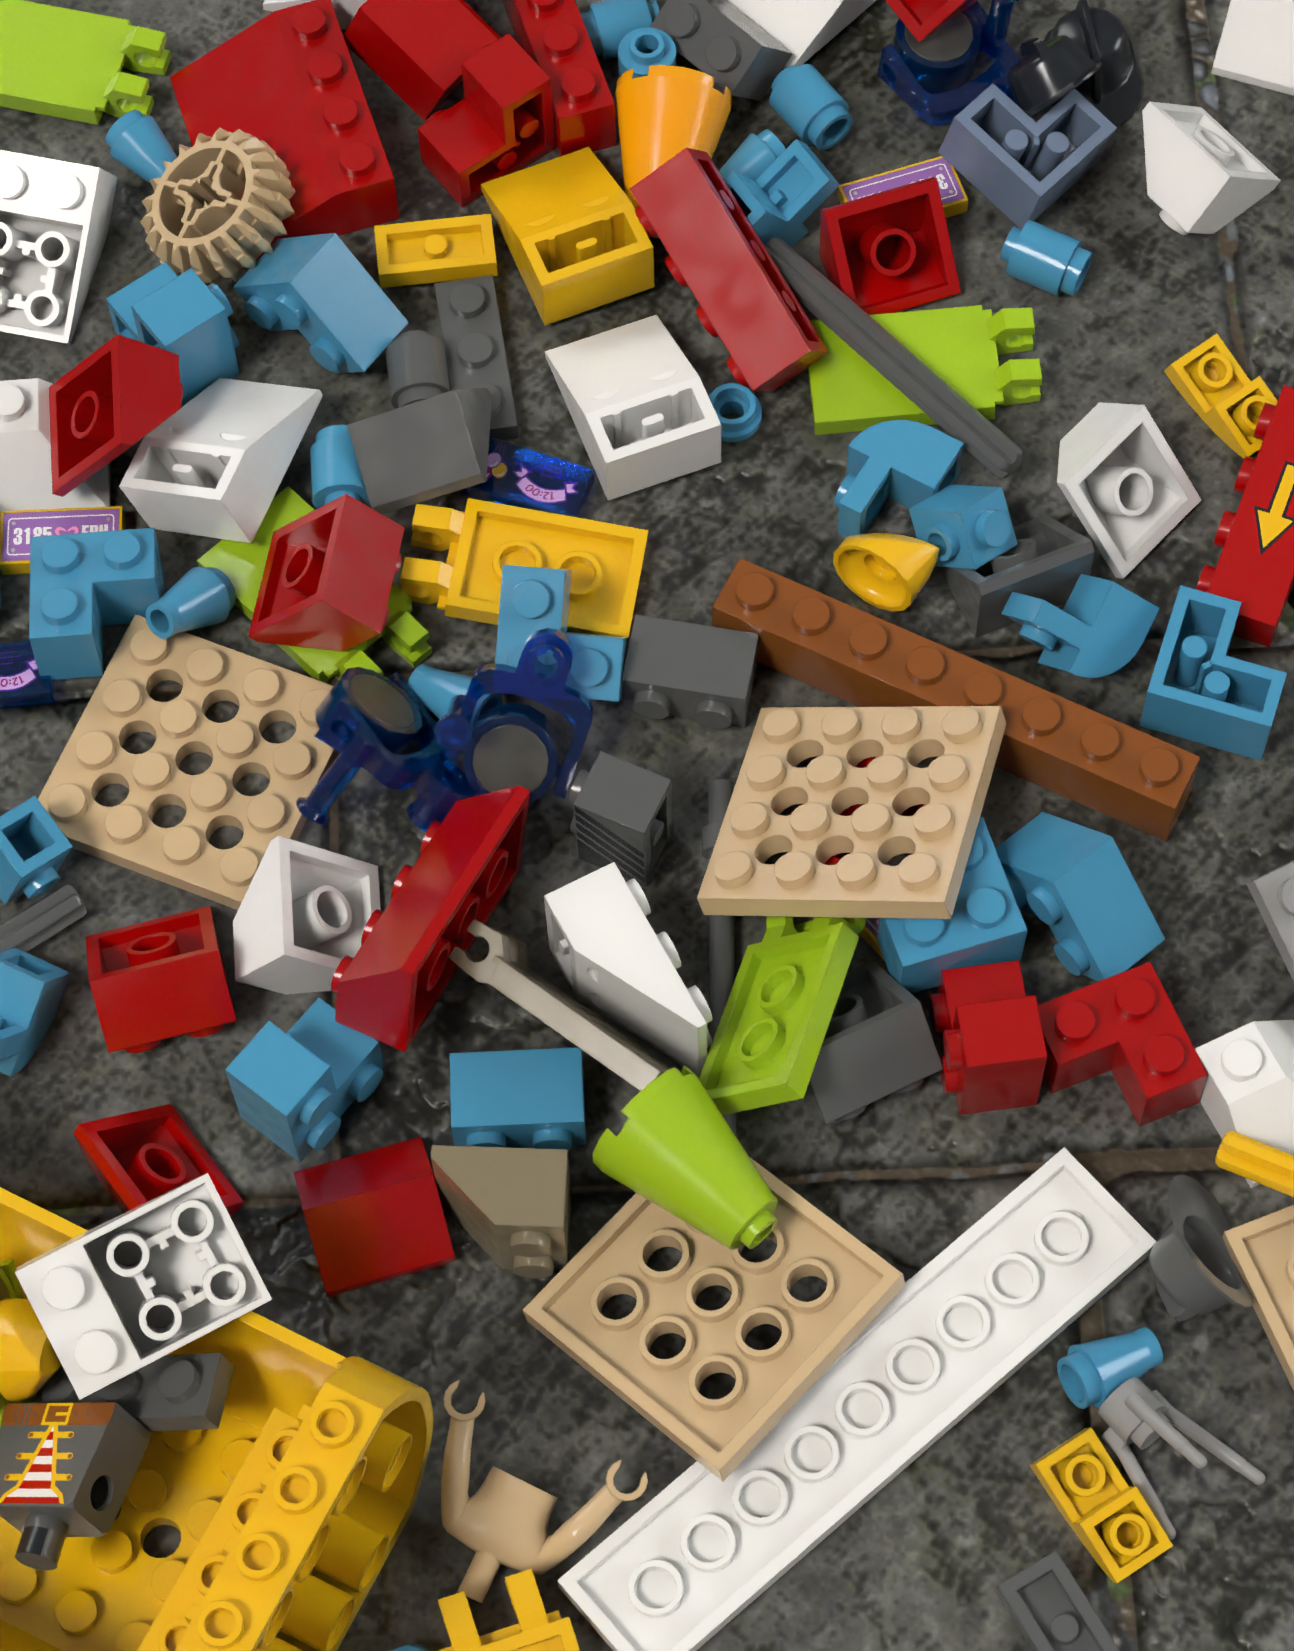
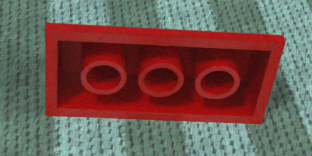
[331,785,530,1052]

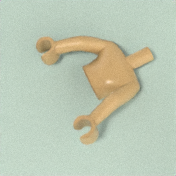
[441,1380,648,1603]

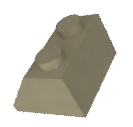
[431,1145,572,1278]

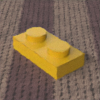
[374,214,498,288]

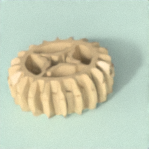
[140,128,296,285]

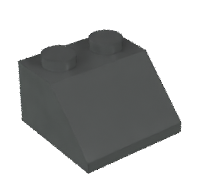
[802,960,943,1124]

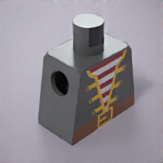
[0,1402,152,1570]

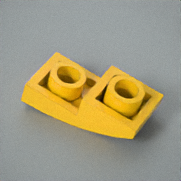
[1164,333,1277,459]
[1030,1427,1173,1584]

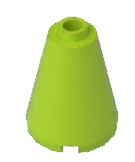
[593,1066,778,1250]

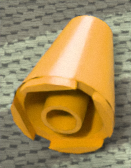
[615,65,732,239]

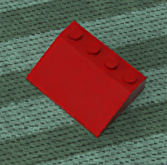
[170,0,399,259]

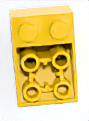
[480,147,655,326]

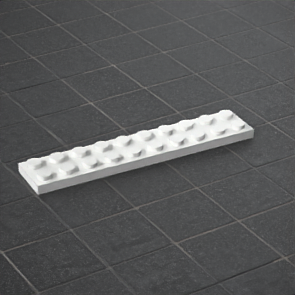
[557,1147,1156,1651]

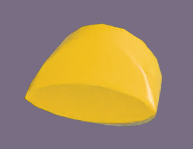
[833,533,940,612]
[0,1298,62,1403]

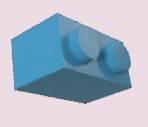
[449,1047,586,1151]

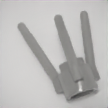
[1098,1377,1266,1540]

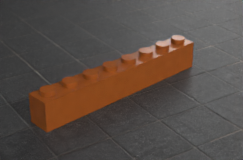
[712,558,1200,841]

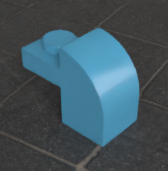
[724,139,840,247]
[834,420,964,537]
[1001,573,1160,678]
[0,947,71,1077]

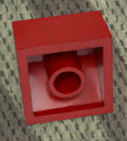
[49,334,183,497]
[248,494,405,652]
[85,906,236,1053]

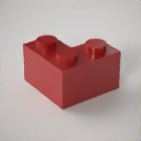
[417,33,555,208]
[929,960,1047,1115]
[1038,962,1208,1127]

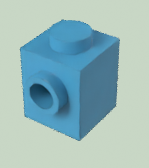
[909,484,1018,570]
[0,796,73,905]

